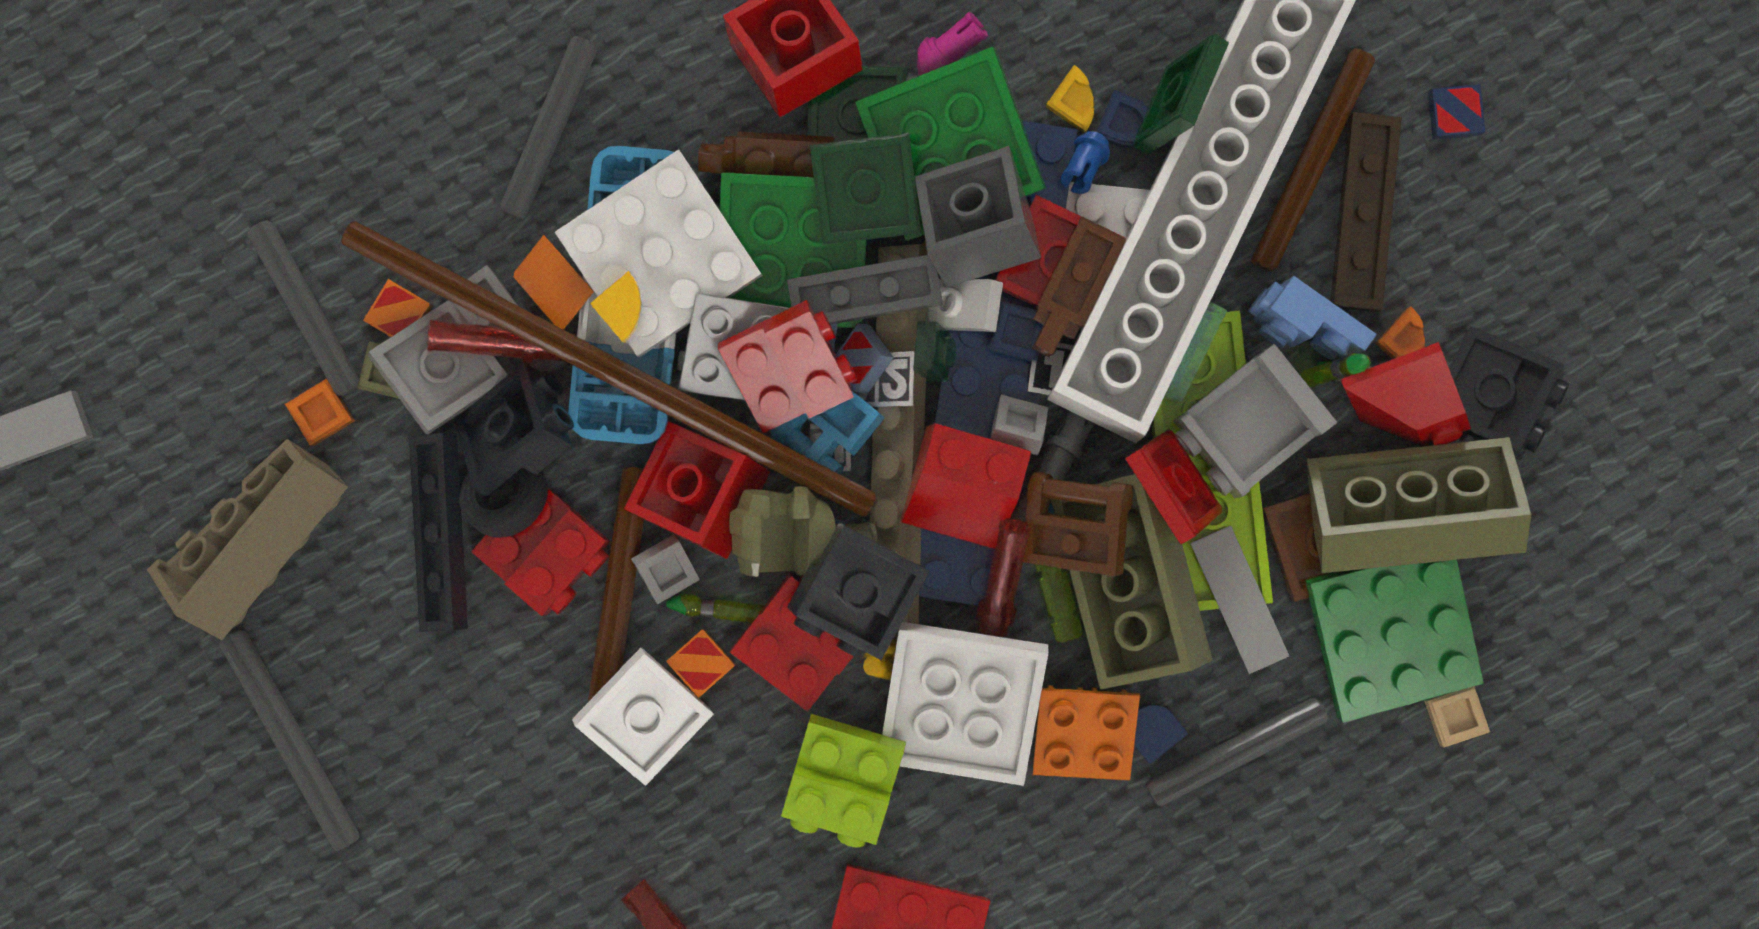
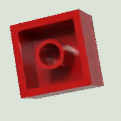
[723,0,863,118]

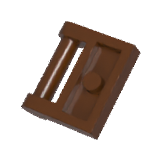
[1023,472,1133,576]

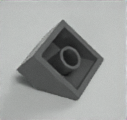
[915,146,1041,288]

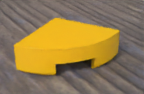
[1046,65,1094,133]
[590,271,642,343]

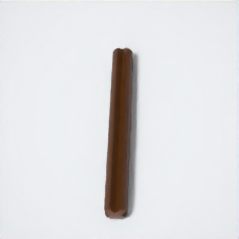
[1251,48,1375,272]
[588,466,644,702]

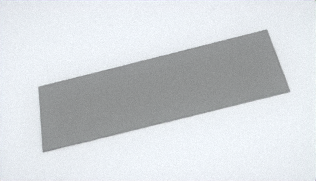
[1190,525,1289,674]

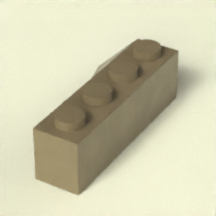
[147,439,348,640]

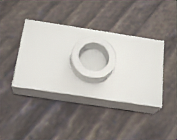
[927,279,1003,332]

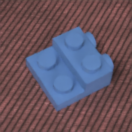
[1248,276,1377,360]

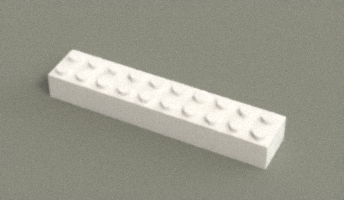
[1047,0,1356,443]

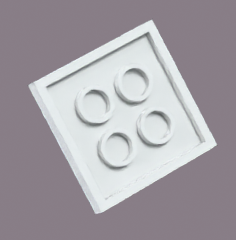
[555,149,763,357]
[882,622,1049,786]

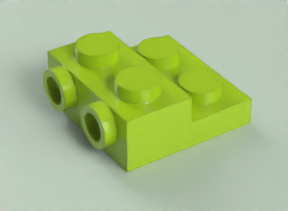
[781,714,906,847]

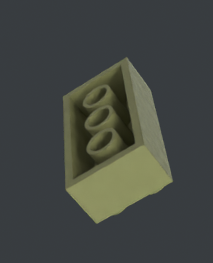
[1051,474,1213,690]

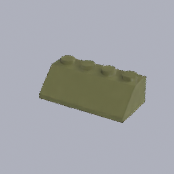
[1307,437,1532,573]

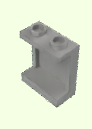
[1173,344,1337,498]

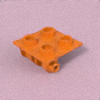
[1033,685,1140,780]

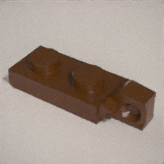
[698,131,835,177]
[1032,217,1126,358]

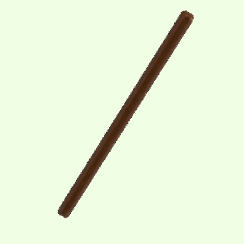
[341,221,876,516]

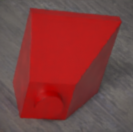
[1341,342,1471,446]

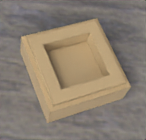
[1424,686,1490,748]

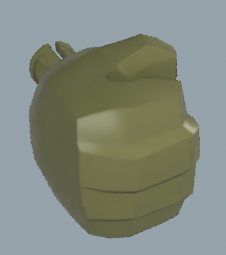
[729,486,877,577]

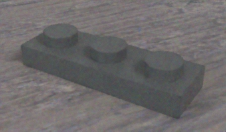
[787,255,943,325]

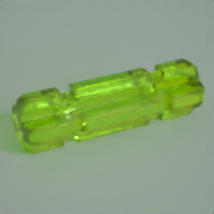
[1034,564,1083,642]

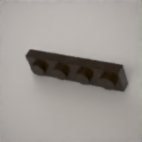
[1330,112,1402,313]

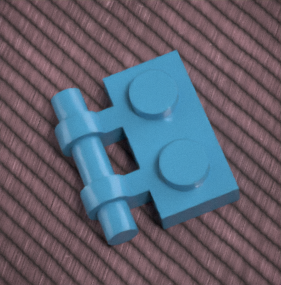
[770,391,885,475]

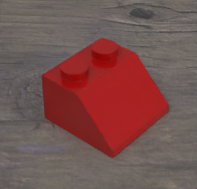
[624,421,770,559]
[900,423,1031,549]

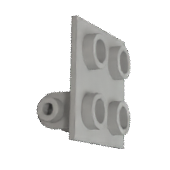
[677,293,789,400]

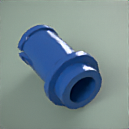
[1061,131,1110,194]

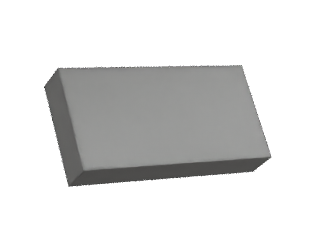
[0,390,93,470]

